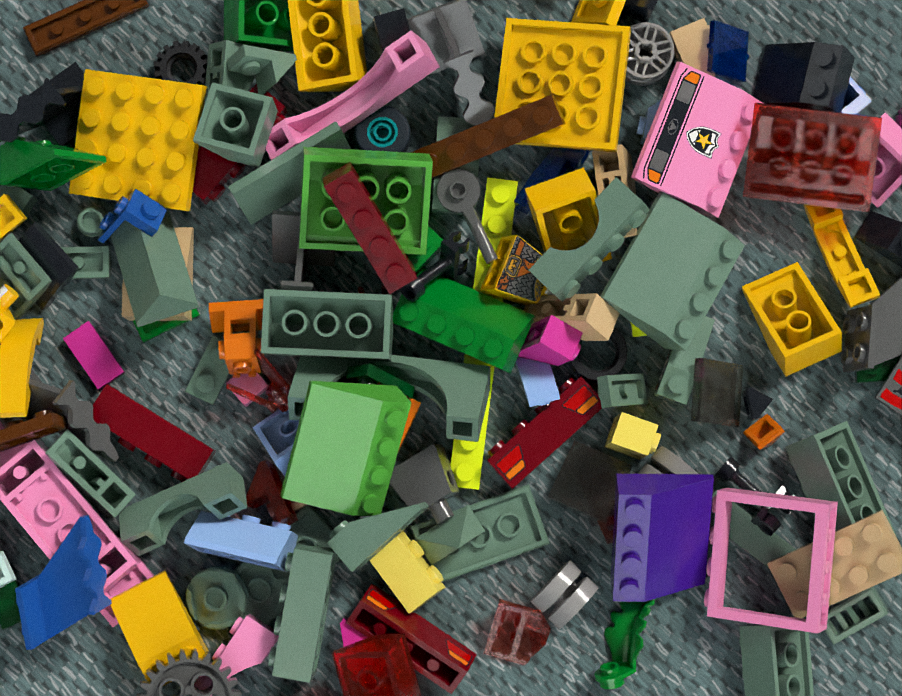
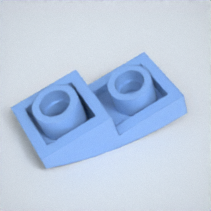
[515,357,560,407]

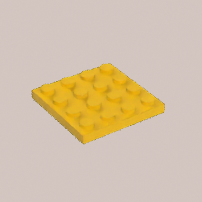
[494,18,631,152]
[69,69,207,211]

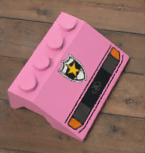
[631,62,763,218]

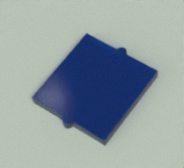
[707,20,749,82]

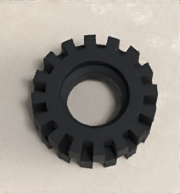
[154,40,208,86]

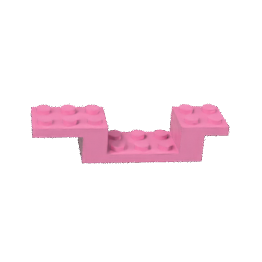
[0,422,154,627]

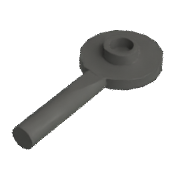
[437,169,498,264]

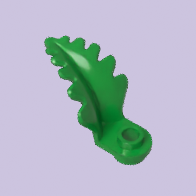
[594,598,657,689]

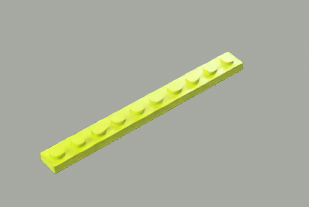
[450,177,518,490]

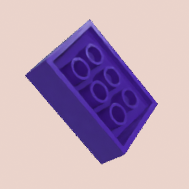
[611,473,714,602]

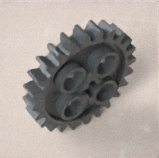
[137,648,242,696]

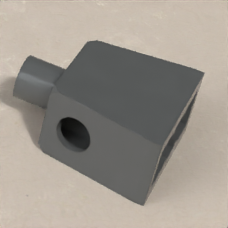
[390,444,459,524]

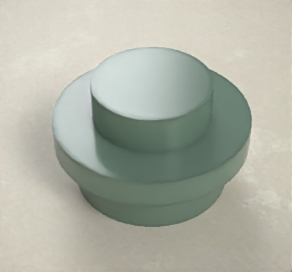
[77,206,106,238]

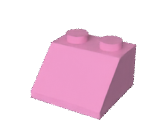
[834,112,902,208]

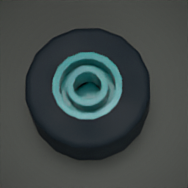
[355,105,411,152]

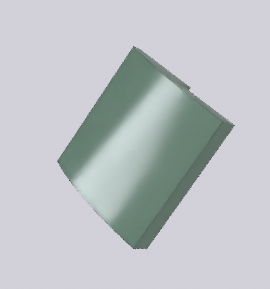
[0,233,52,320]

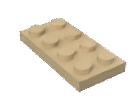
[767,510,902,618]

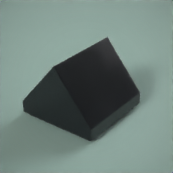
[742,388,773,421]

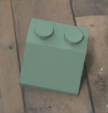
[193,82,278,168]

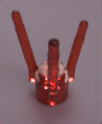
[226,349,291,413]

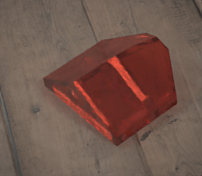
[483,599,551,665]

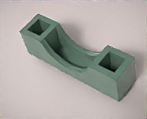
[529,177,650,302]
[118,462,247,556]

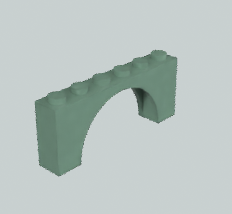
[288,355,490,442]

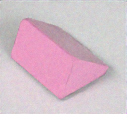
[225,373,270,407]

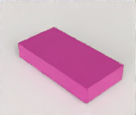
[63,321,125,390]

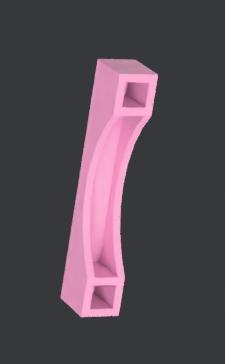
[266,30,440,160]
[194,614,279,696]

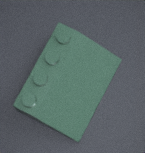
[600,192,745,351]

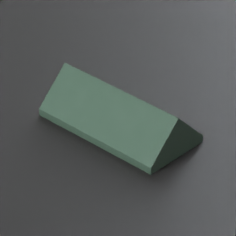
[111,210,199,327]

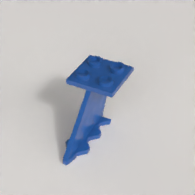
[15,515,112,650]

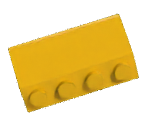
[288,0,367,92]

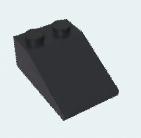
[753,42,855,117]

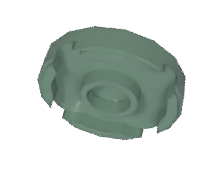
[186,566,248,630]

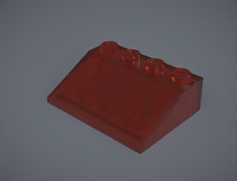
[743,103,883,212]

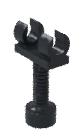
[400,231,470,302]
[715,457,794,536]

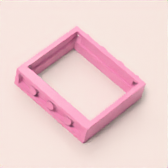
[704,488,838,634]

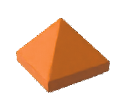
[743,414,785,450]

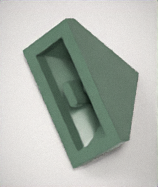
[415,505,485,565]

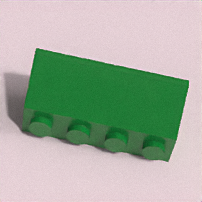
[393,268,535,374]

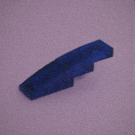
[514,147,592,215]

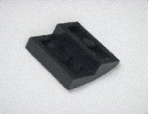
[18,222,79,310]

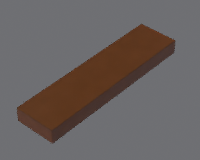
[23,0,149,57]

